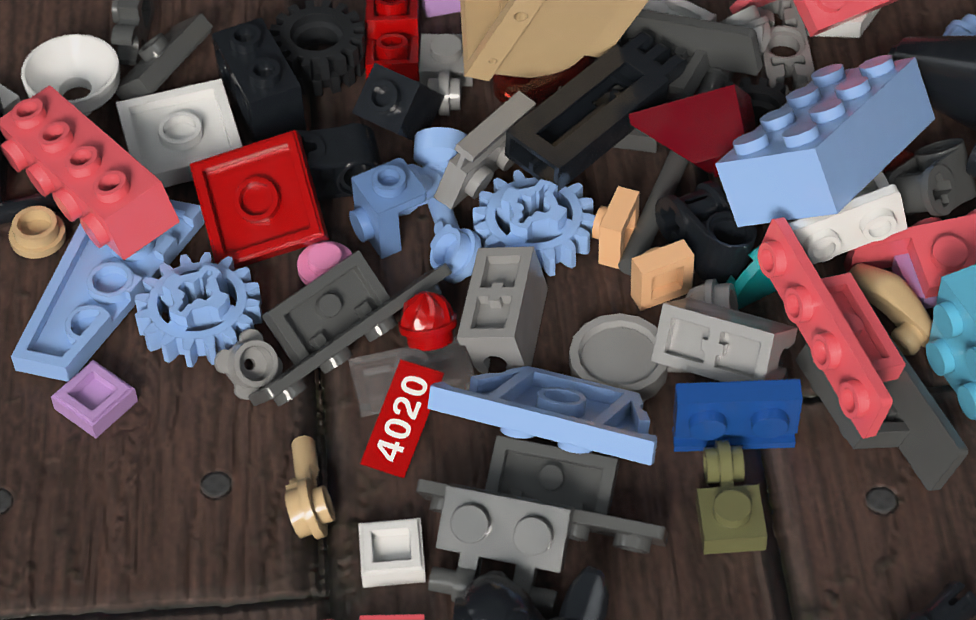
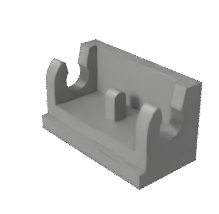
[457,246,548,374]
[651,298,798,382]

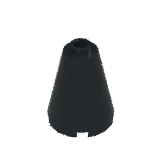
[888,35,976,132]

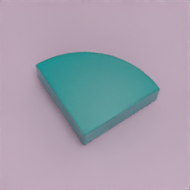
[727,247,777,310]

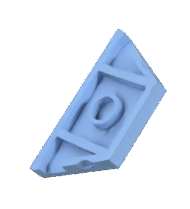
[428,366,657,466]

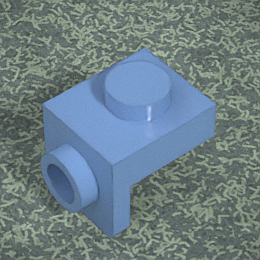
[349,158,427,259]

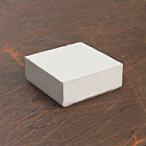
[358,518,426,588]

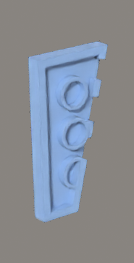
[11,200,205,382]

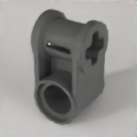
[884,138,976,219]

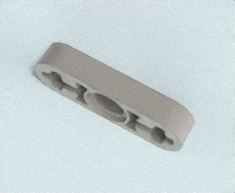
[757,0,815,95]

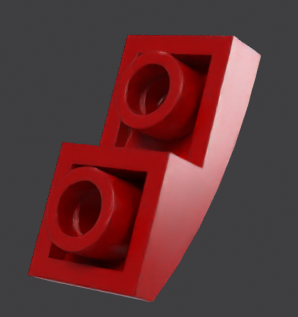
[365,0,420,81]

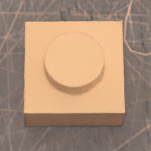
[592,186,640,269]
[630,239,694,311]

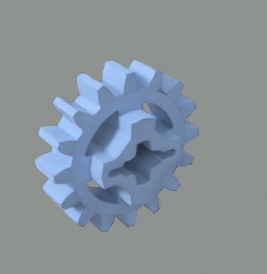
[473,170,596,277]
[134,252,263,367]

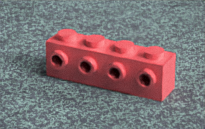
[0,85,180,260]

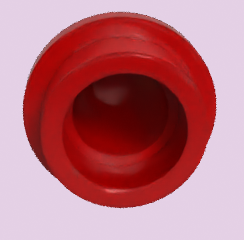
[398,291,458,351]

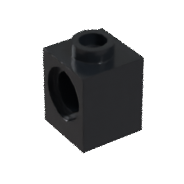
[352,63,445,141]

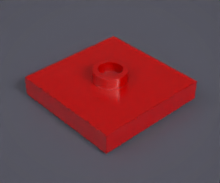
[189,130,329,269]

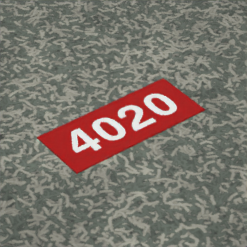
[360,359,445,478]

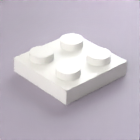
[116,79,243,187]

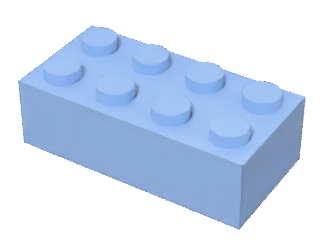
[715,55,935,227]

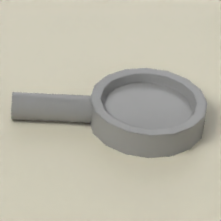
[569,313,690,402]

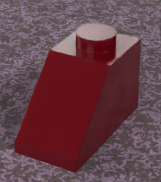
[628,84,757,178]

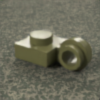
[696,440,768,555]

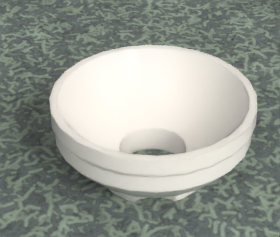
[21,34,120,116]

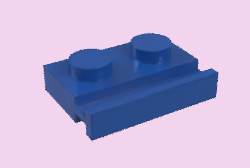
[672,379,803,452]

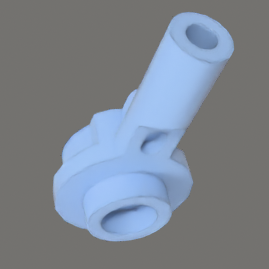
[428,196,481,284]

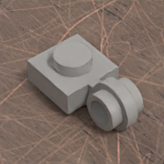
[419,34,473,116]

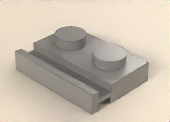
[434,91,536,210]

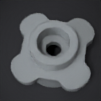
[214,329,283,400]

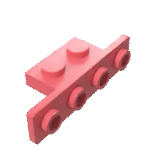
[844,209,976,299]
[758,217,906,439]

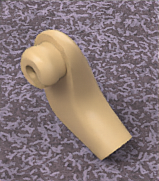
[849,263,932,356]

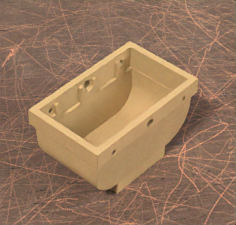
[460,0,649,81]

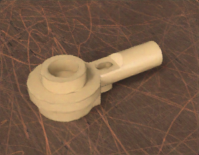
[285,435,335,539]

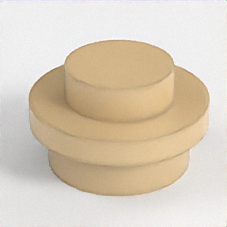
[9,206,66,259]

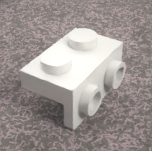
[787,171,908,264]

